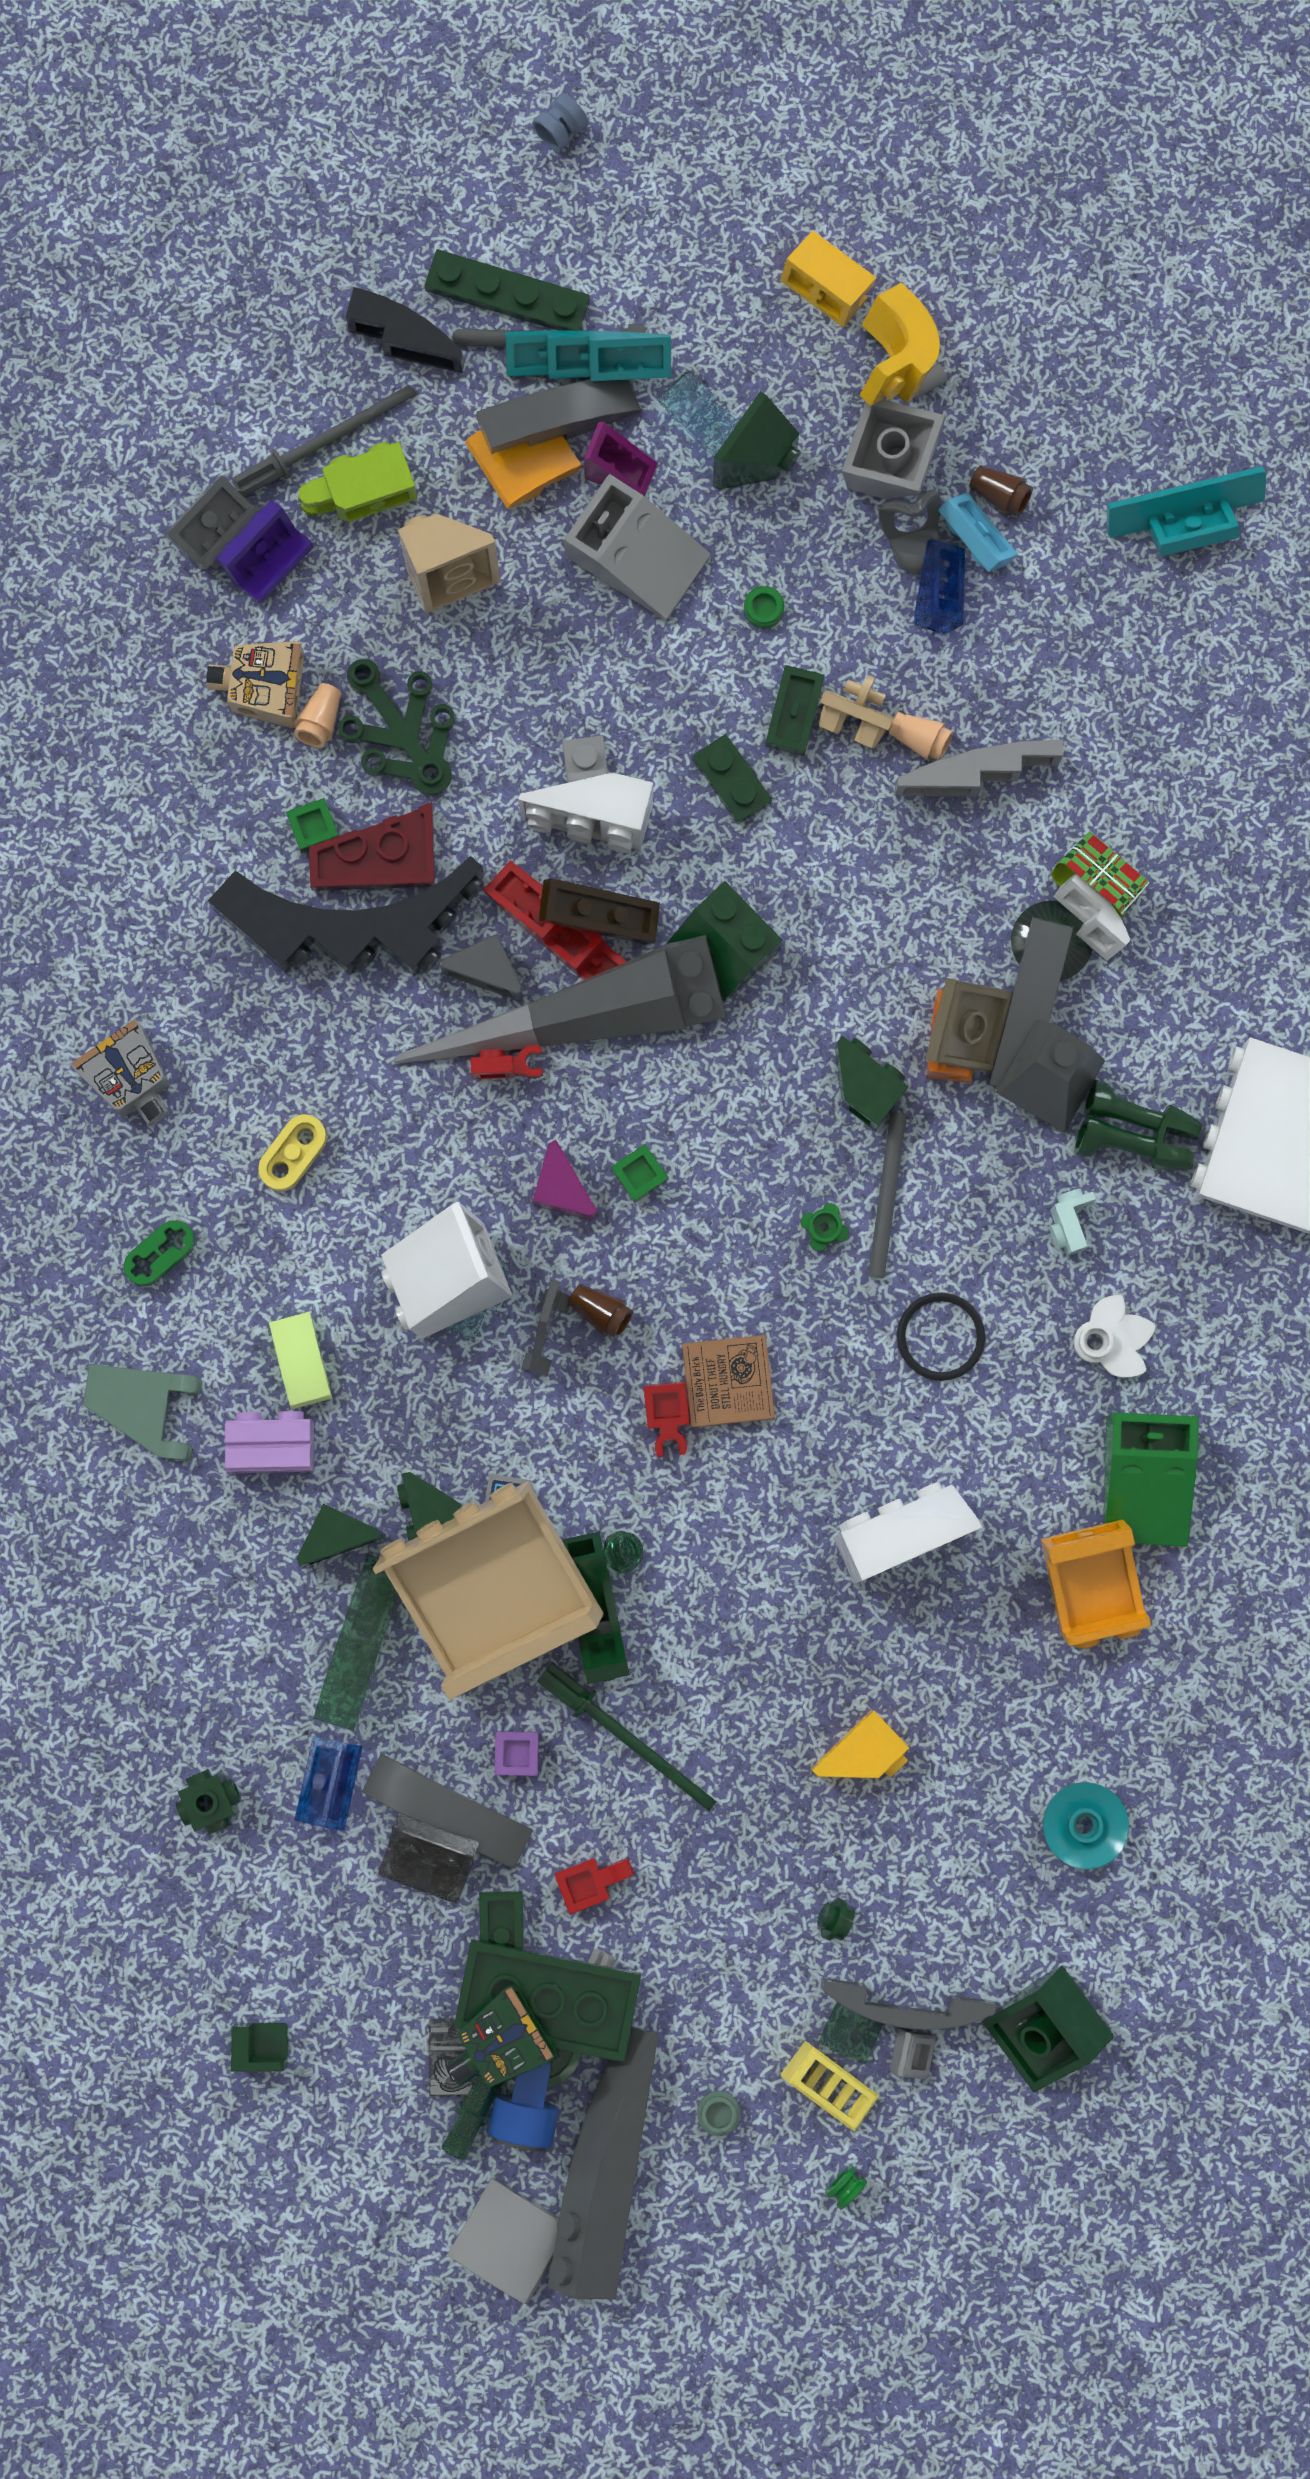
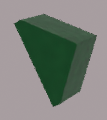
[297,1504,383,1567]

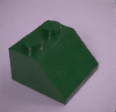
[665,881,783,1003]
[982,1965,1115,2093]

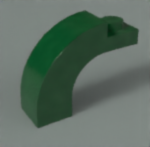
[562,1531,630,1684]

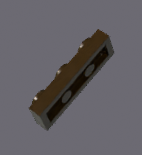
[538,878,660,944]

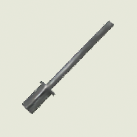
[232,385,416,497]

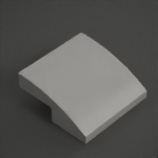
[447,2178,559,2304]

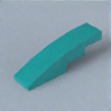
[505,331,672,381]

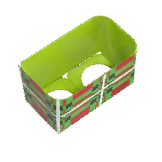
[1051,831,1150,920]

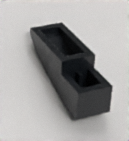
[346,287,464,373]

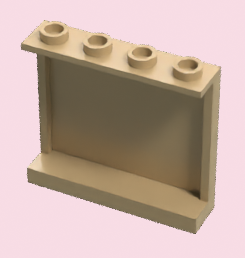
[373,1481,603,1700]

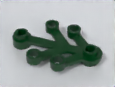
[339,659,455,795]

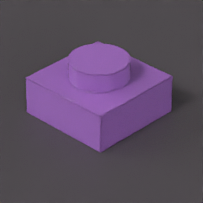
[495,1731,539,1776]

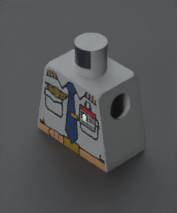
[70,1018,171,1126]

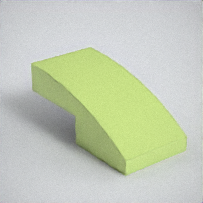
[269,1312,332,1409]

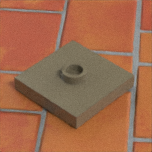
[925,978,1013,1073]

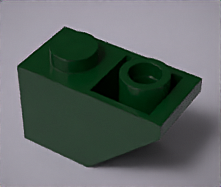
[835,1036,909,1132]
[397,1472,463,1541]

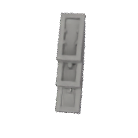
[895,739,1063,797]

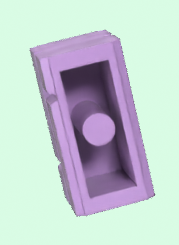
[225,1411,314,1474]

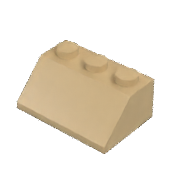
[398,513,500,614]

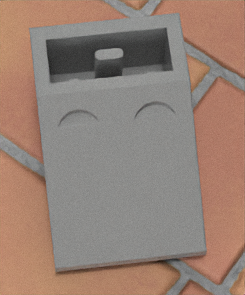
[564,474,711,621]

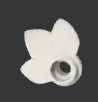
[1074,1295,1156,1377]

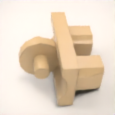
[819,675,895,749]

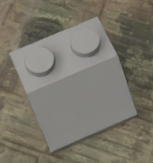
[842,400,946,499]

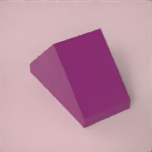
[584,422,658,496]
[533,1139,598,1221]

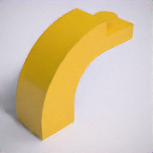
[859,283,940,406]

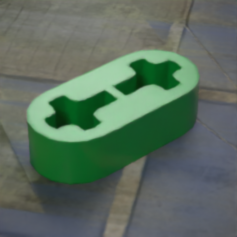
[123,1220,196,1287]

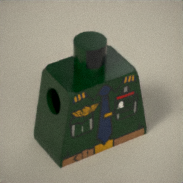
[447,1985,560,2088]

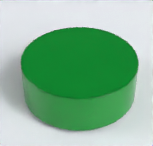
[744,586,785,629]

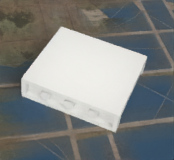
[1190,1037,1310,1234]

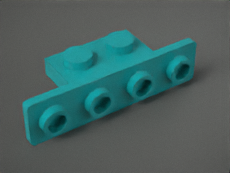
[1106,466,1267,557]

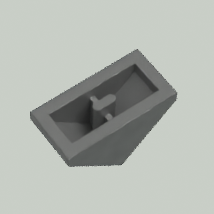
[440,934,523,1001]

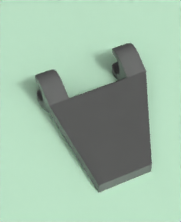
[521,1279,570,1377]

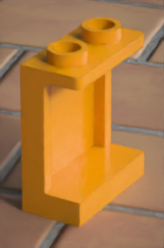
[1041,1519,1151,1648]

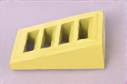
[781,2041,879,2132]

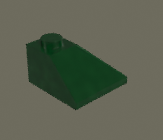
[712,391,801,490]

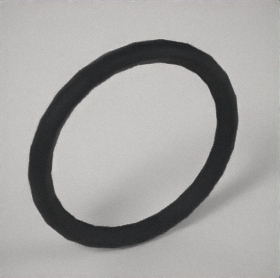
[897,1292,986,1381]

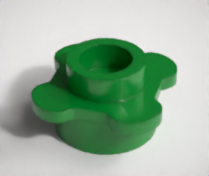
[800,1203,849,1251]

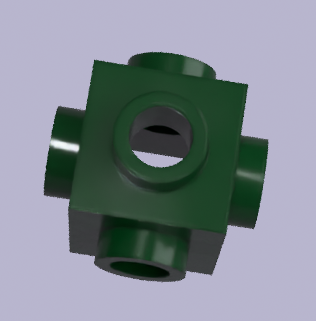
[176,1769,242,1835]

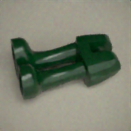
[1074,1079,1203,1170]

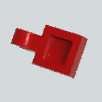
[470,1045,543,1080]
[554,1857,635,1915]

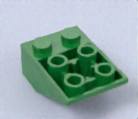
[1103,1412,1199,1547]

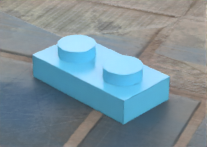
[938,493,1018,572]

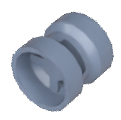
[532,93,588,152]

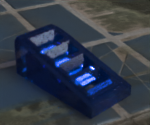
[914,538,965,633]

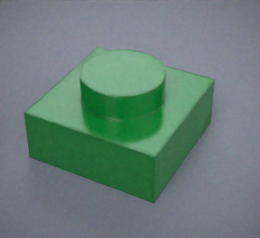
[286,798,339,854]
[611,1144,669,1203]

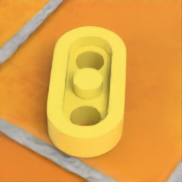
[258,1114,327,1192]

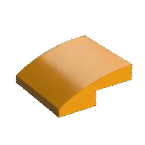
[465,430,581,509]

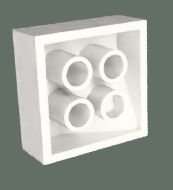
[833,1481,982,1584]

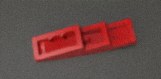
[483,860,627,980]

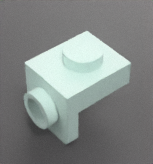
[1050,1188,1097,1257]

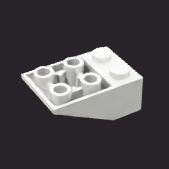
[519,773,653,853]

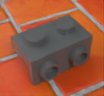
[164,475,262,570]

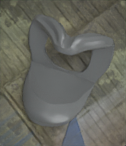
[878,489,942,575]

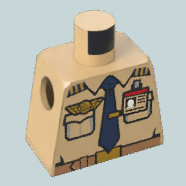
[206,641,304,728]

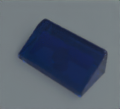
[294,1735,363,1830]

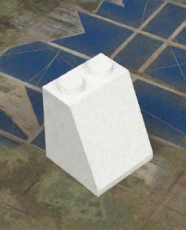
[381,1202,513,1339]

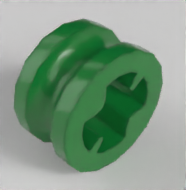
[825,2165,867,2210]

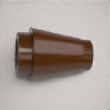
[969,465,1033,517]
[568,1284,633,1339]

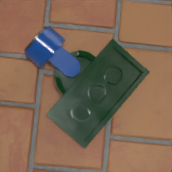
[453,1939,641,2151]

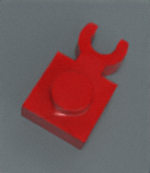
[643,1381,690,1457]

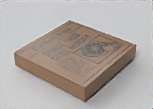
[682,1335,775,1428]

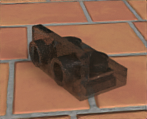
[378,1813,479,1903]

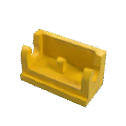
[780,230,877,328]

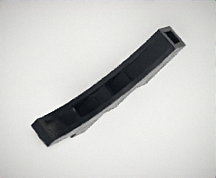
[208,856,485,977]

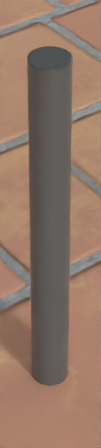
[868,1112,907,1278]

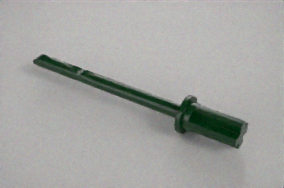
[537,1662,717,1811]

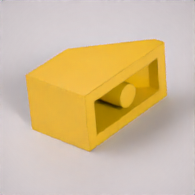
[810,1710,909,1778]

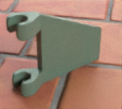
[83,1364,202,1461]

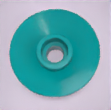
[1043,1782,1129,1869]

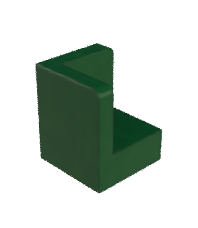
[231,2022,288,2072]

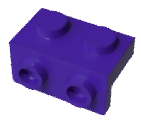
[216,499,314,603]

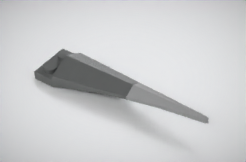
[393,935,727,1064]

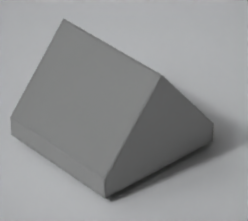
[890,2028,936,2079]

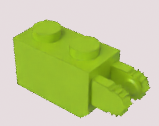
[298,442,418,522]

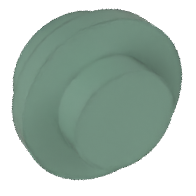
[697,2091,740,2136]

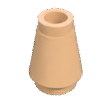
[294,683,342,748]
[889,712,953,761]

